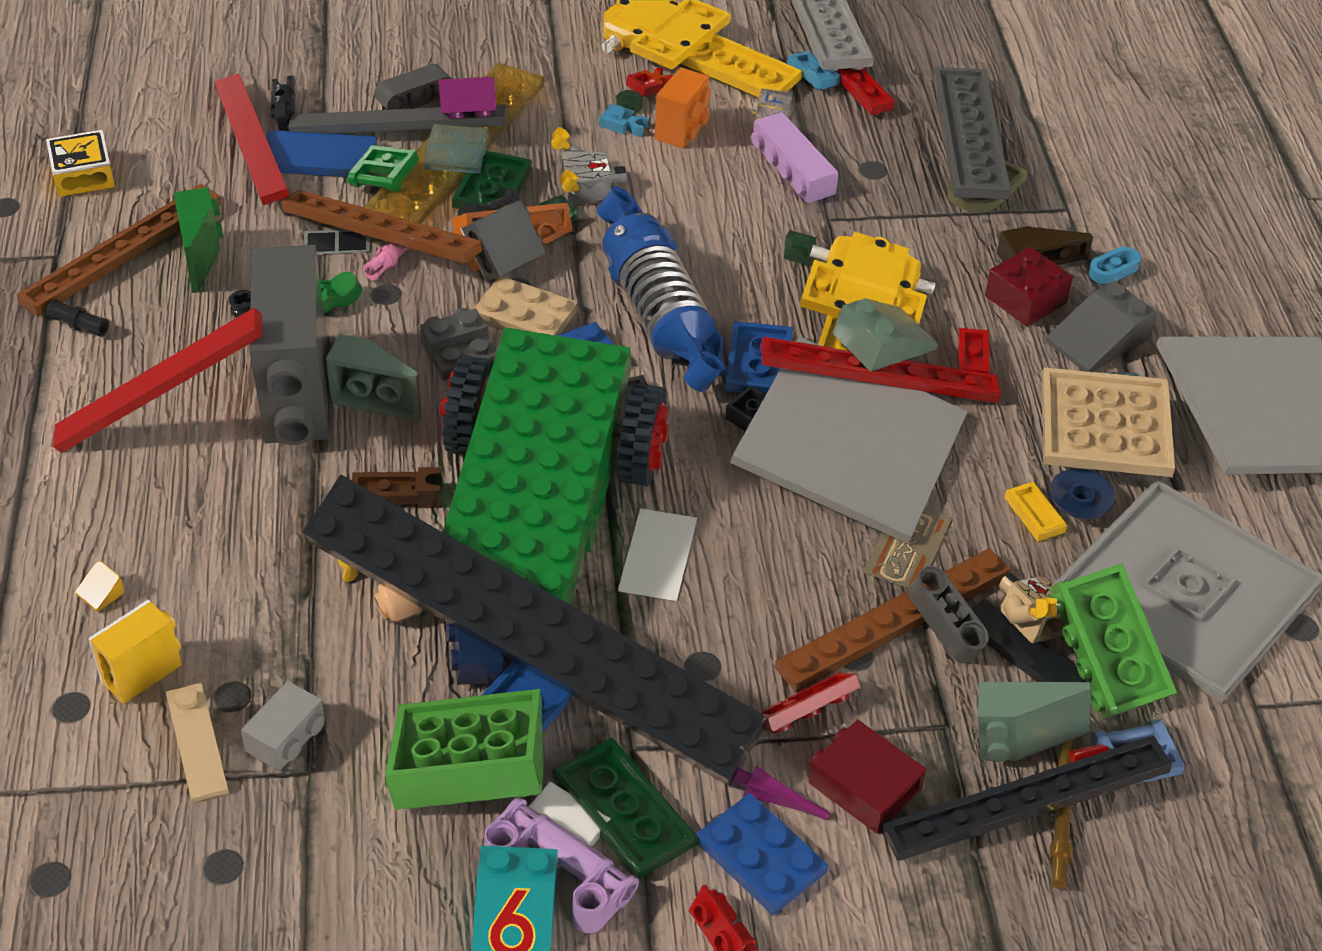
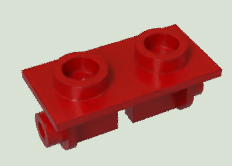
[688,884,757,951]

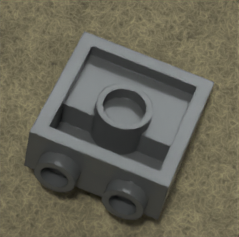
[420,308,497,380]

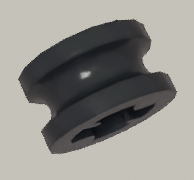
[229,290,251,317]

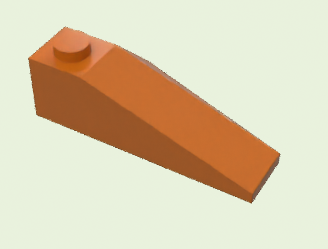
[452,203,573,271]

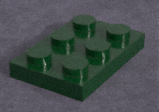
[452,149,532,209]

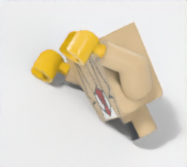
[999,573,1064,643]

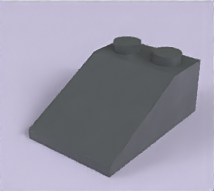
[1046,280,1157,372]

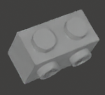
[241,681,325,771]

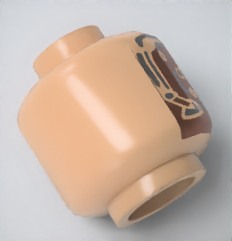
[374,584,423,624]

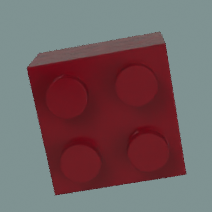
[985,246,1073,327]

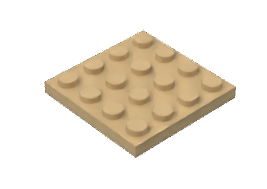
[1042,367,1175,477]

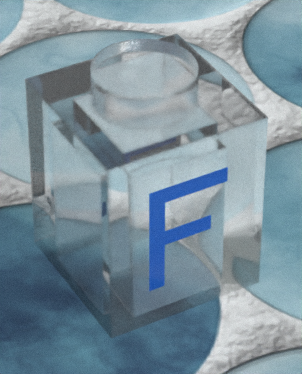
[752,88,793,120]

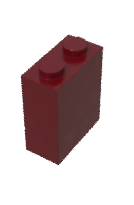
[809,719,926,834]

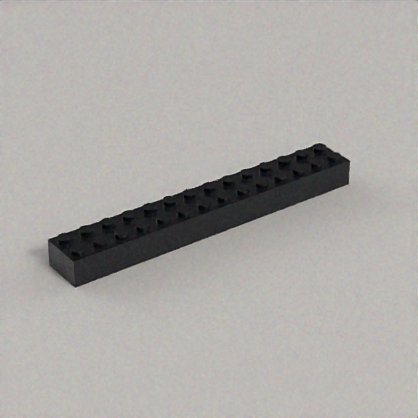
[302,474,766,787]

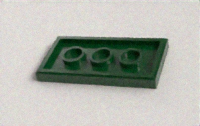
[552,738,699,879]

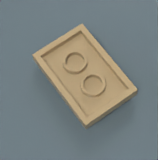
[473,276,578,336]

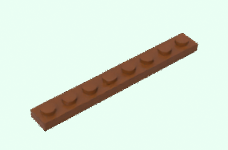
[16,183,221,317]
[281,189,482,264]
[775,548,1011,692]

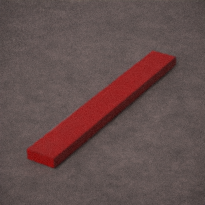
[214,73,290,205]
[53,307,262,453]
[760,337,1002,403]

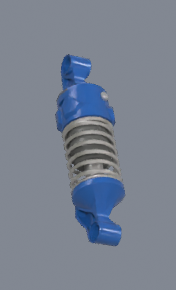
[597,186,727,392]

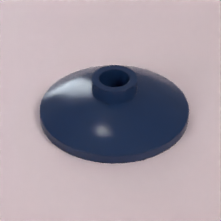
[1049,469,1115,519]

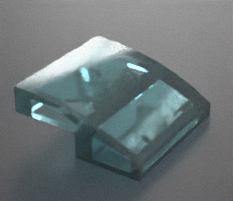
[424,124,489,173]

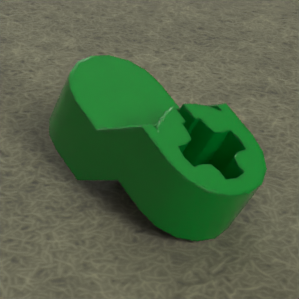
[320,272,362,314]

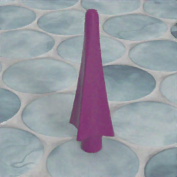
[733,765,830,819]

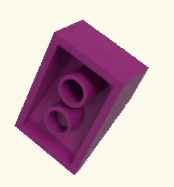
[438,77,496,119]

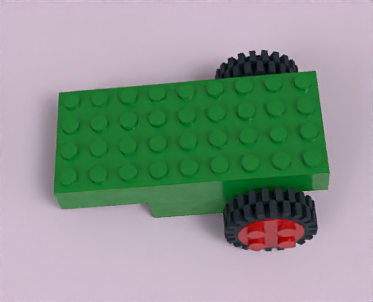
[440,327,669,605]

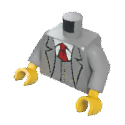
[551,127,626,206]

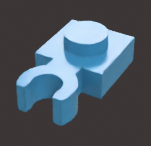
[599,104,650,137]

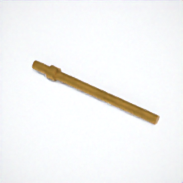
[1049,739,1074,889]

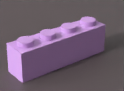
[751,112,839,203]

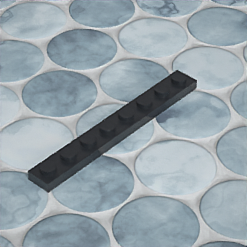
[883,736,1172,862]

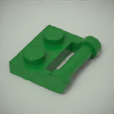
[348,145,419,192]

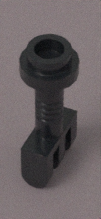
[458,188,520,216]

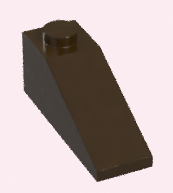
[997,226,1093,265]

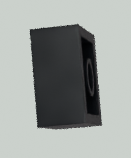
[725,385,766,432]

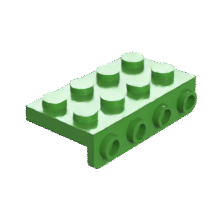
[1049,563,1177,720]

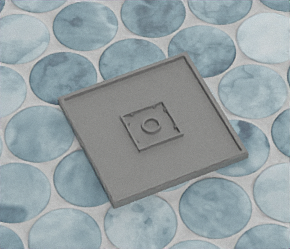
[730,336,968,544]
[1156,337,1322,475]
[1053,479,1322,703]

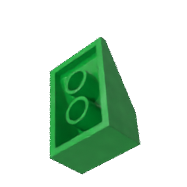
[173,187,224,293]

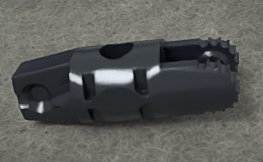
[271,75,296,130]

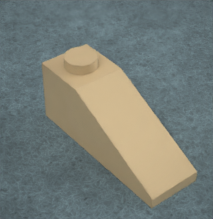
[166,682,229,803]

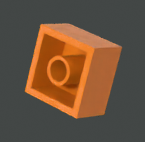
[655,67,711,149]

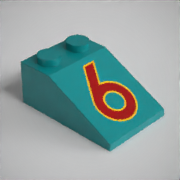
[471,845,558,951]

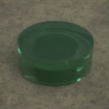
[616,90,643,113]

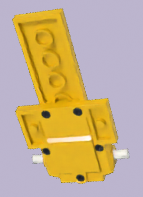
[601,0,802,104]
[799,231,936,351]

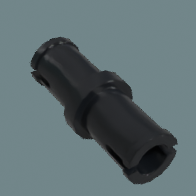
[46,299,109,337]

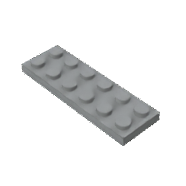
[791,0,874,71]

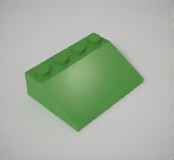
[385,689,544,810]

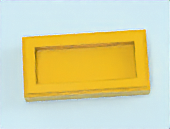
[1004,481,1067,542]

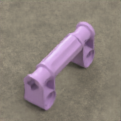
[484,797,639,934]

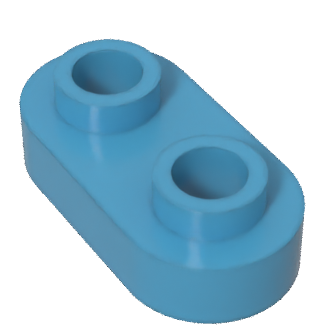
[1089,247,1141,285]

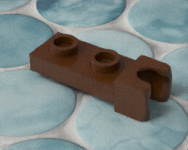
[352,467,443,508]

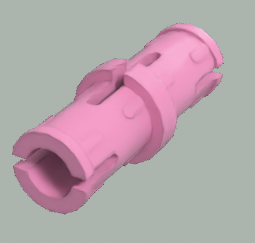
[363,243,409,280]

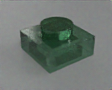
[784,230,817,266]

